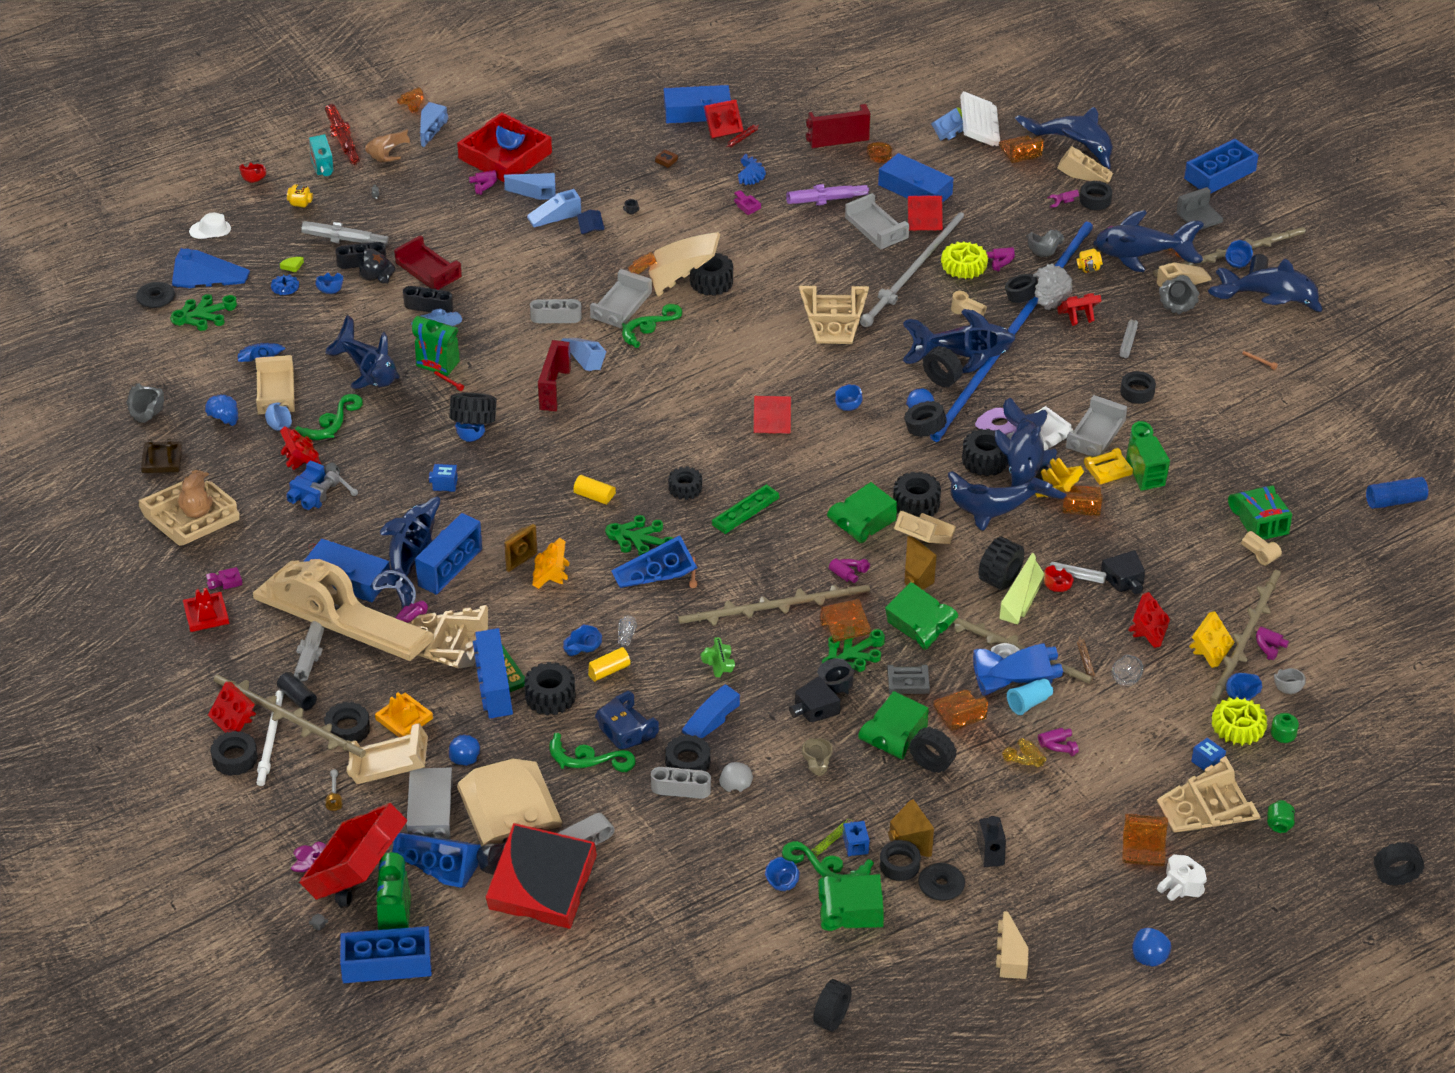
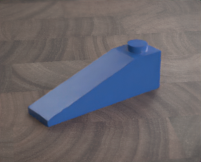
[172,248,250,288]
[611,535,697,588]
[392,833,481,888]

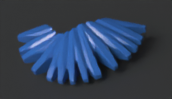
[738,154,766,185]
[237,343,285,362]

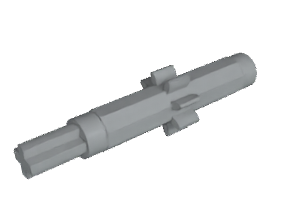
[302,221,389,246]
[294,621,325,681]

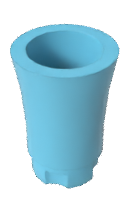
[1007,678,1053,715]

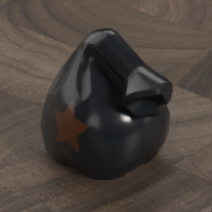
[359,248,395,284]

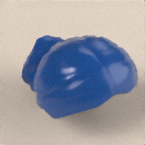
[563,625,602,657]
[1226,673,1262,701]

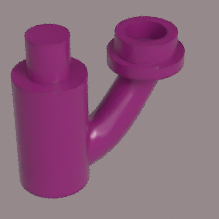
[469,171,497,195]
[986,247,1015,272]
[829,558,870,583]
[395,601,428,623]
[1256,626,1289,661]
[1038,727,1079,756]

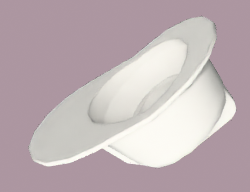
[189,212,231,239]

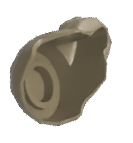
[802,738,832,776]

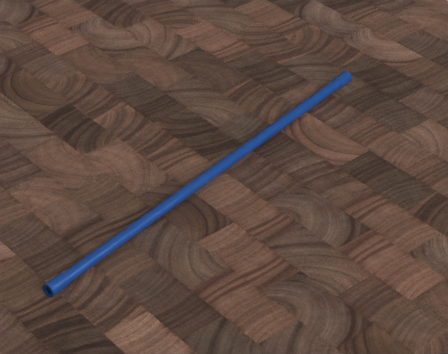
[930,222,1093,442]

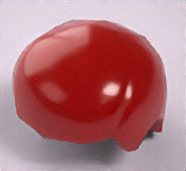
[239,162,266,183]
[1044,565,1074,592]

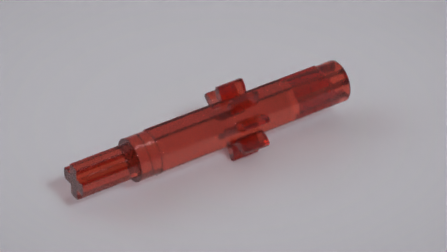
[325,104,360,165]

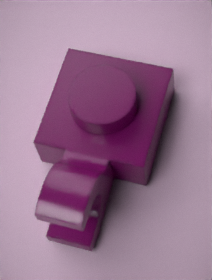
[1047,189,1079,208]
[734,190,761,215]
[206,567,242,590]

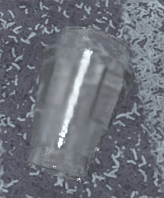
[618,616,638,646]

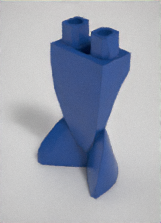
[973,643,1063,696]

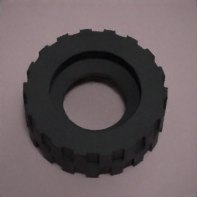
[923,346,963,388]
[904,401,947,437]
[324,702,370,743]
[909,727,957,773]
[211,731,258,776]
[665,735,710,771]
[1374,842,1425,886]
[813,979,852,1032]

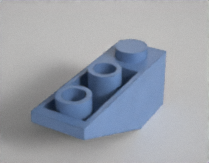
[420,102,448,147]
[504,173,556,199]
[527,189,581,227]
[561,338,606,371]

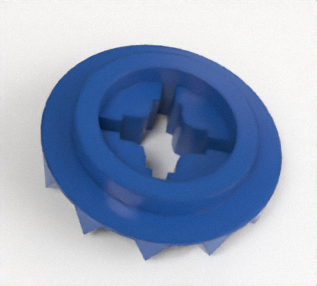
[271,274,299,295]

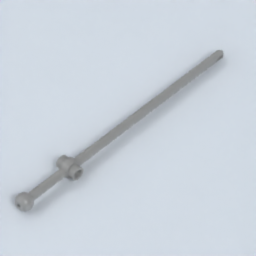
[860,212,964,327]

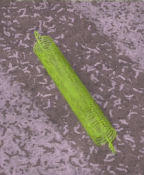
[811,819,853,856]

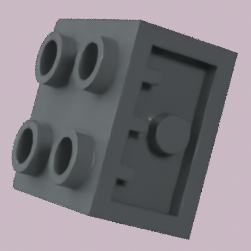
[1176,187,1223,230]

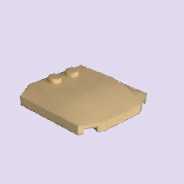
[139,481,239,546]
[457,759,562,846]

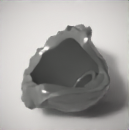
[1026,230,1065,257]
[1159,275,1199,314]
[127,383,164,423]

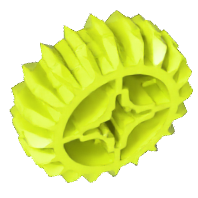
[941,241,988,280]
[1212,697,1267,746]

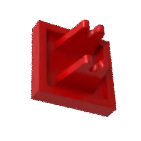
[704,99,744,139]
[907,196,942,231]
[1057,293,1102,326]
[754,396,791,433]
[280,426,321,470]
[183,588,229,632]
[1128,592,1170,648]
[208,681,256,733]

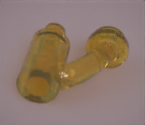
[1002,738,1047,767]

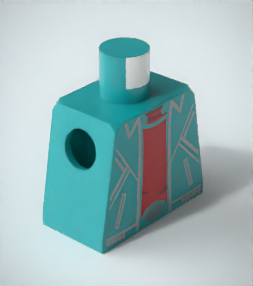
[309,134,333,176]

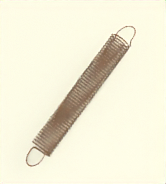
[1077,636,1095,681]

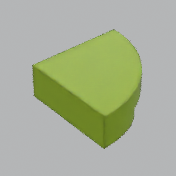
[280,257,304,273]

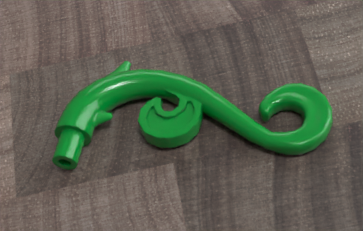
[622,304,682,348]
[295,394,363,441]
[549,733,636,772]
[782,841,874,880]

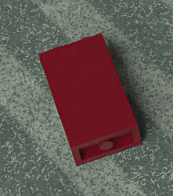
[806,104,870,148]
[394,235,462,290]
[538,340,571,412]

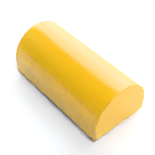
[574,475,616,505]
[588,647,631,682]

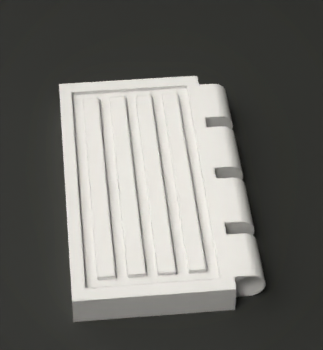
[960,91,1001,146]
[1006,406,1074,450]

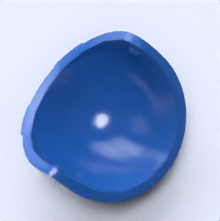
[496,126,526,150]
[1132,928,1171,966]

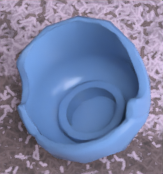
[265,403,292,431]

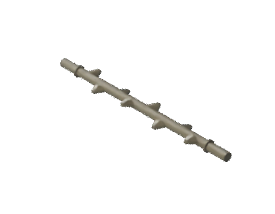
[1153,227,1306,277]
[1210,570,1281,704]
[678,584,870,626]
[950,606,1092,684]
[214,674,366,758]

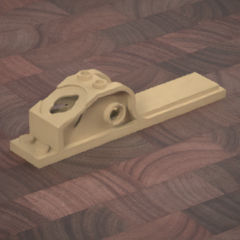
[253,559,434,661]

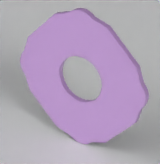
[975,408,1017,435]

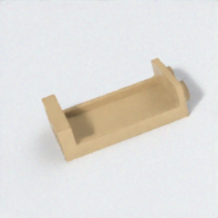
[256,355,295,414]
[894,511,956,544]
[347,723,428,784]

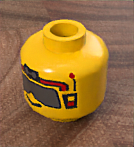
[287,184,313,208]
[1076,249,1103,273]

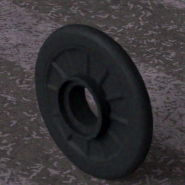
[136,282,175,308]
[918,863,965,901]

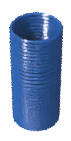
[1366,477,1428,509]

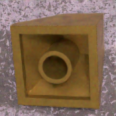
[504,524,537,572]
[904,535,937,590]
[888,799,934,857]

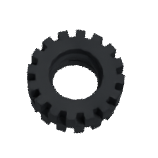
[668,466,702,500]

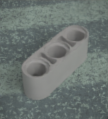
[530,299,582,323]
[651,767,711,799]
[558,813,615,845]

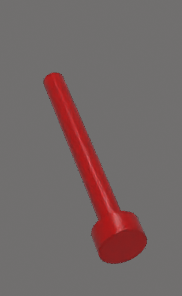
[434,371,464,391]

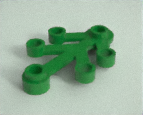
[170,294,237,331]
[605,515,673,556]
[822,627,885,672]

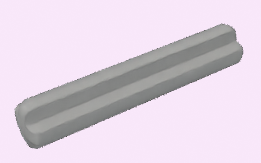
[1119,319,1138,358]
[1050,562,1106,584]

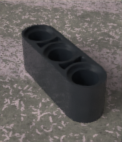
[335,242,387,269]
[403,286,453,313]

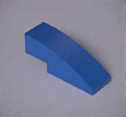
[682,684,740,738]

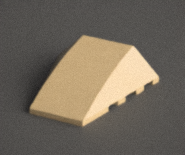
[649,232,720,296]
[799,286,869,344]
[409,605,488,668]
[1157,756,1261,833]

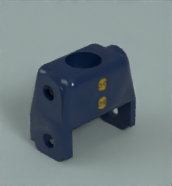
[595,690,659,750]

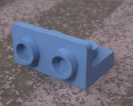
[931,108,964,141]

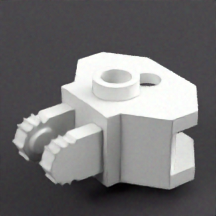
[1157,854,1207,901]

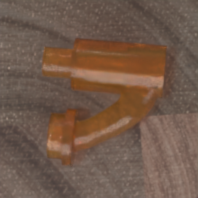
[397,87,424,112]
[628,252,657,275]

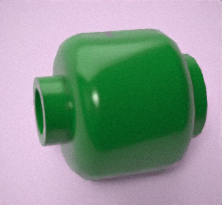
[1270,713,1299,743]
[1267,800,1295,833]

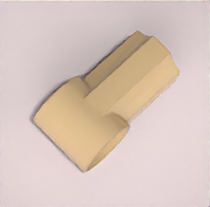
[951,291,987,316]
[1241,531,1282,566]

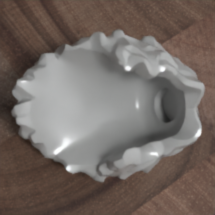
[1033,263,1073,310]

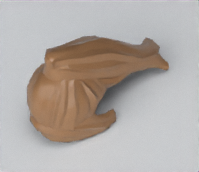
[365,129,410,163]
[178,470,213,518]

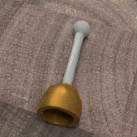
[325,769,342,811]

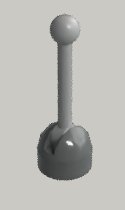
[324,462,358,496]

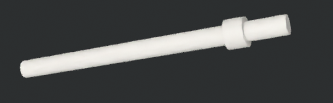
[256,691,284,786]

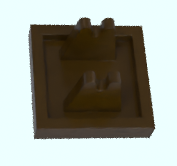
[141,439,183,473]

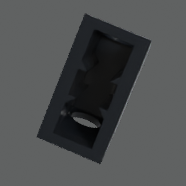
[1101,550,1145,594]
[789,676,841,723]
[976,816,1006,868]

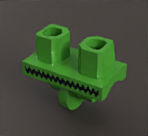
[700,637,735,677]

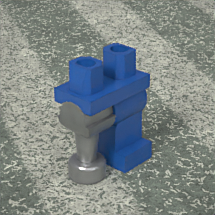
[286,460,340,510]

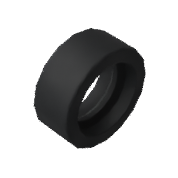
[1079,181,1112,210]
[1004,274,1038,303]
[1120,371,1156,404]
[880,840,921,881]

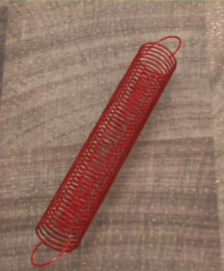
[728,125,759,147]

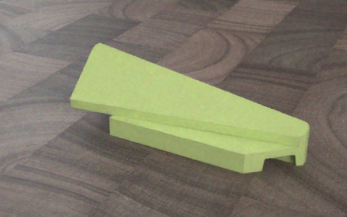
[1000,553,1044,624]

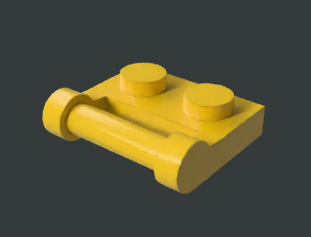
[1084,448,1133,485]

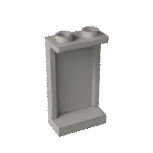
[845,193,909,249]
[590,269,652,328]
[1066,395,1128,457]
[407,768,453,839]

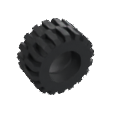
[690,253,733,296]
[449,392,497,424]
[962,428,1008,476]
[893,472,941,517]
[978,536,1025,590]
[524,662,576,715]

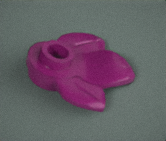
[290,842,326,872]

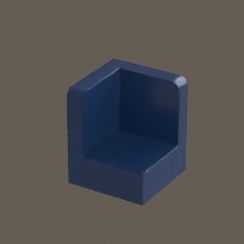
[577,209,604,234]

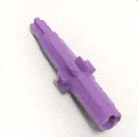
[786,184,869,206]

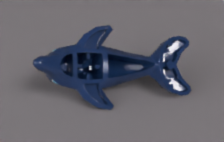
[1015,107,1113,169]
[1093,210,1204,273]
[1208,259,1323,312]
[903,309,1016,373]
[325,315,400,389]
[995,398,1057,487]
[948,471,1067,531]
[372,496,440,609]

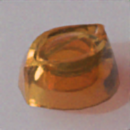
[867,142,892,163]

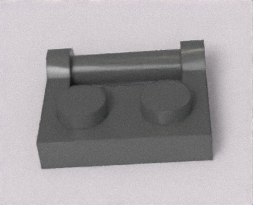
[887,664,930,694]

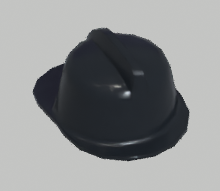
[817,658,855,695]

